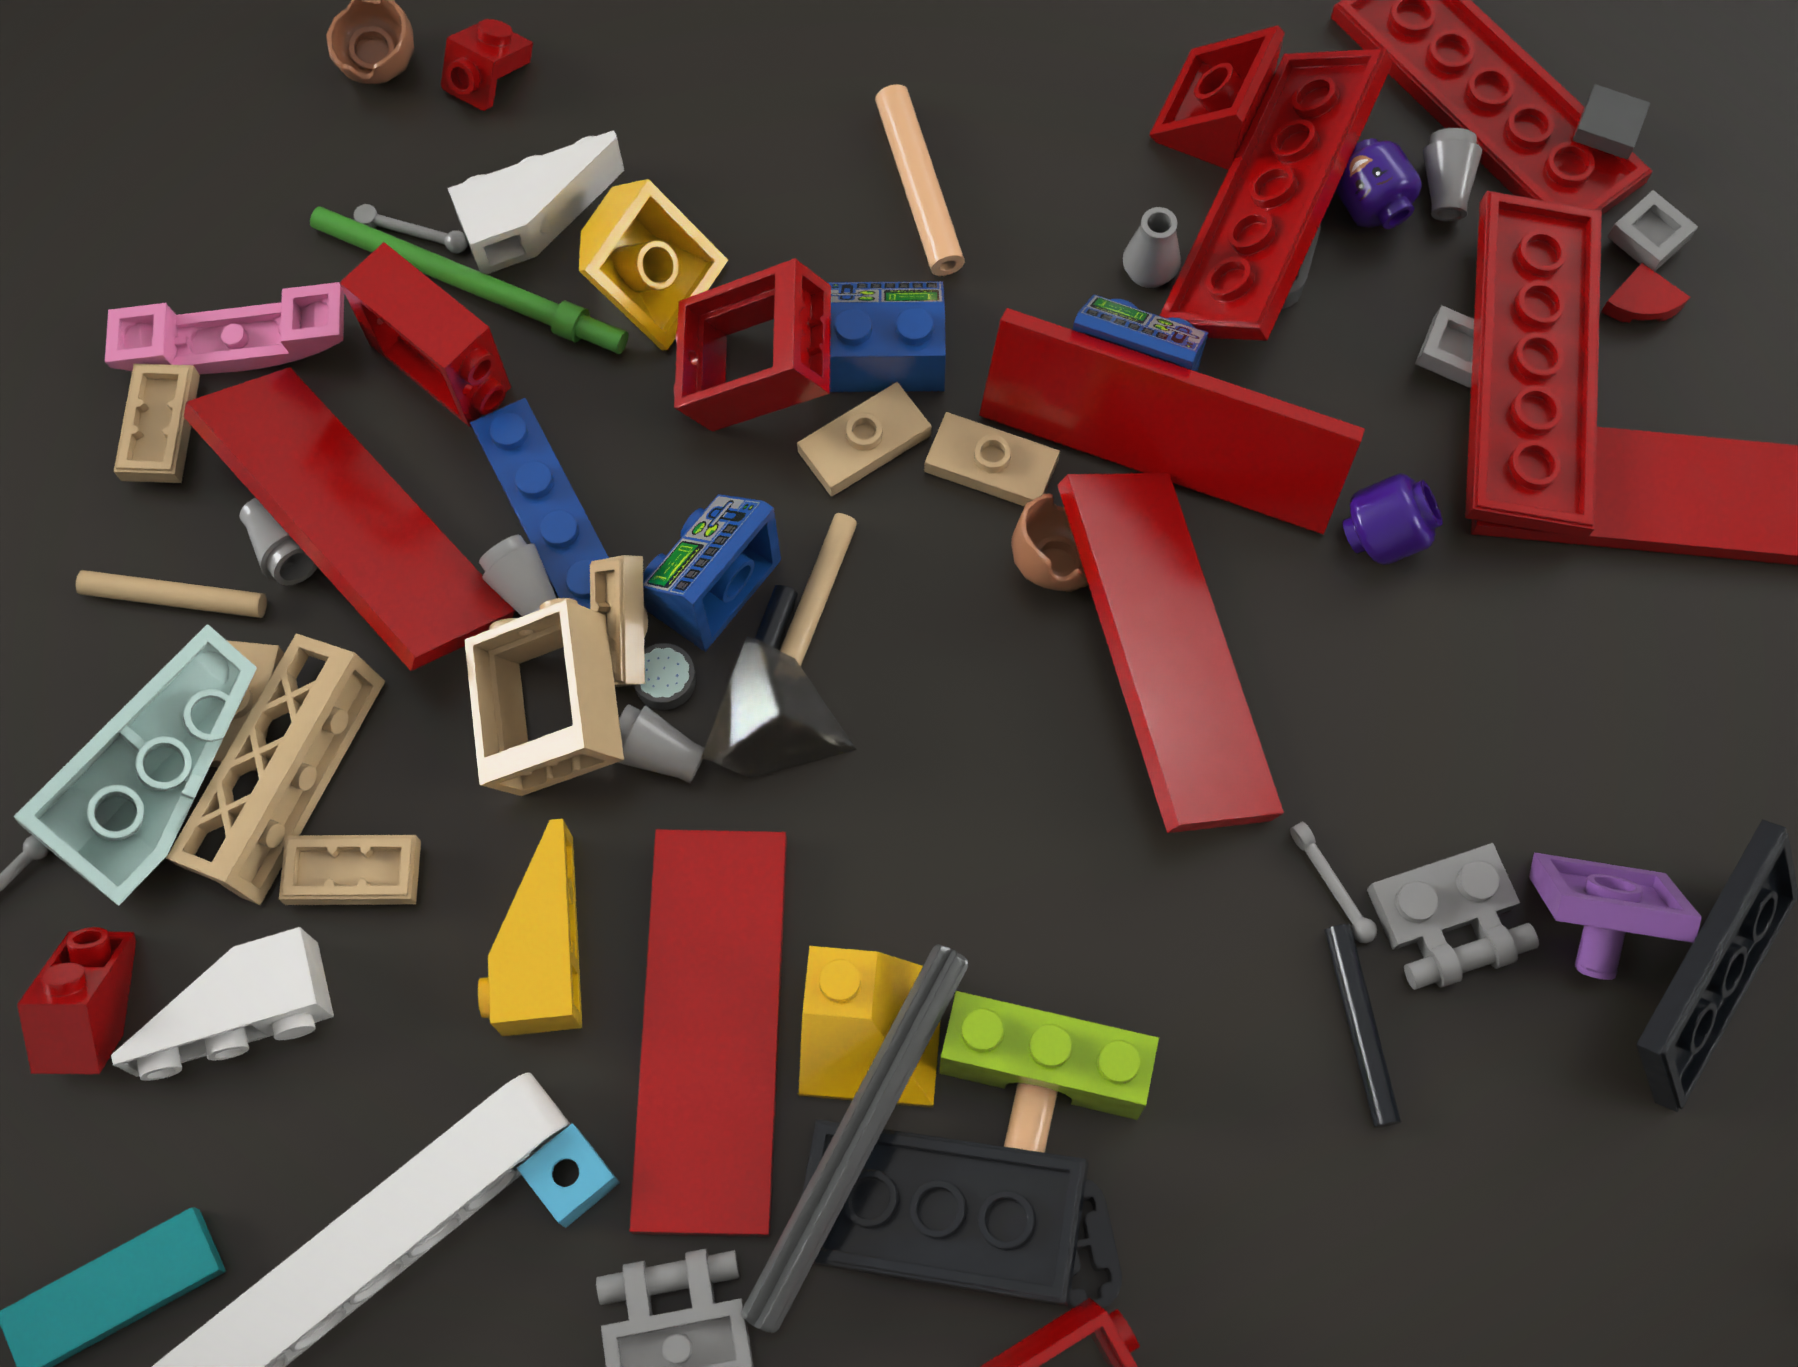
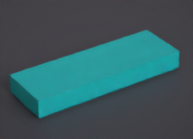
[0,1207,227,1367]

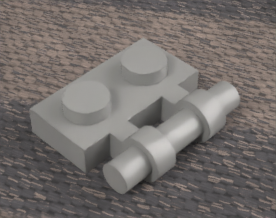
[1367,843,1539,990]
[596,1248,754,1367]

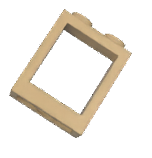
[464,598,624,796]

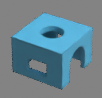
[517,1123,620,1228]

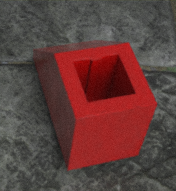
[17,927,136,1074]

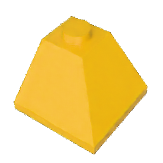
[579,179,728,350]
[799,946,941,1108]

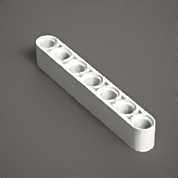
[152,1072,570,1367]

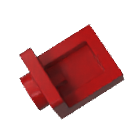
[441,18,533,111]

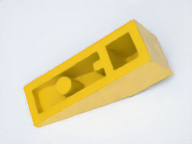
[478,819,582,1036]

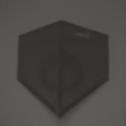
[701,636,857,778]

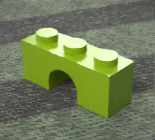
[939,991,1159,1120]

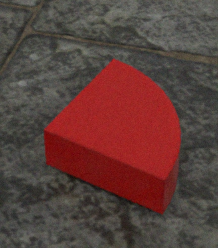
[1601,263,1690,323]

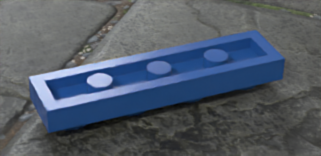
[470,398,609,609]

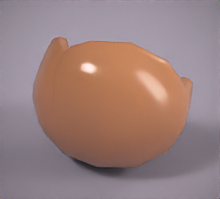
[326,0,414,84]
[1011,493,1088,592]

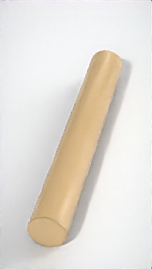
[769,513,857,688]
[76,570,267,618]

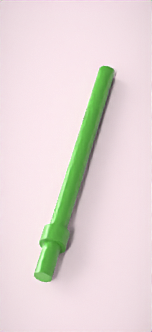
[310,206,628,354]

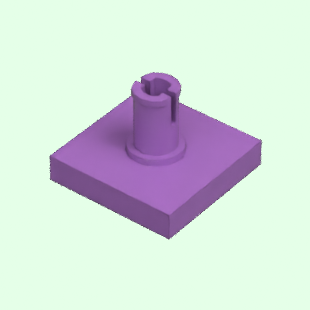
[1529,852,1702,980]

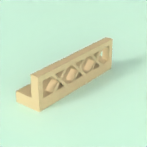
[166,633,386,905]

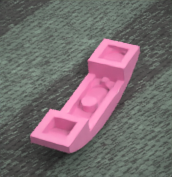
[105,282,344,374]

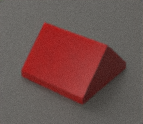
[1149,25,1285,170]

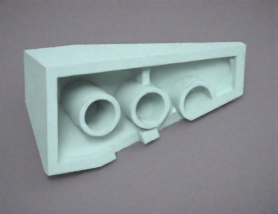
[14,624,257,906]

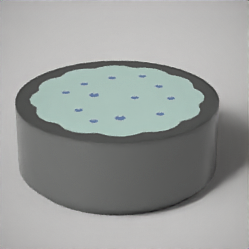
[633,643,696,710]

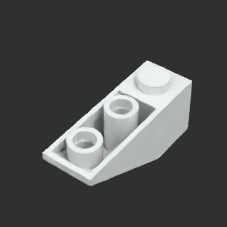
[448,130,624,274]
[111,927,334,1081]

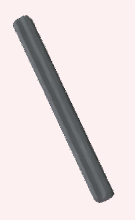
[742,944,968,1333]

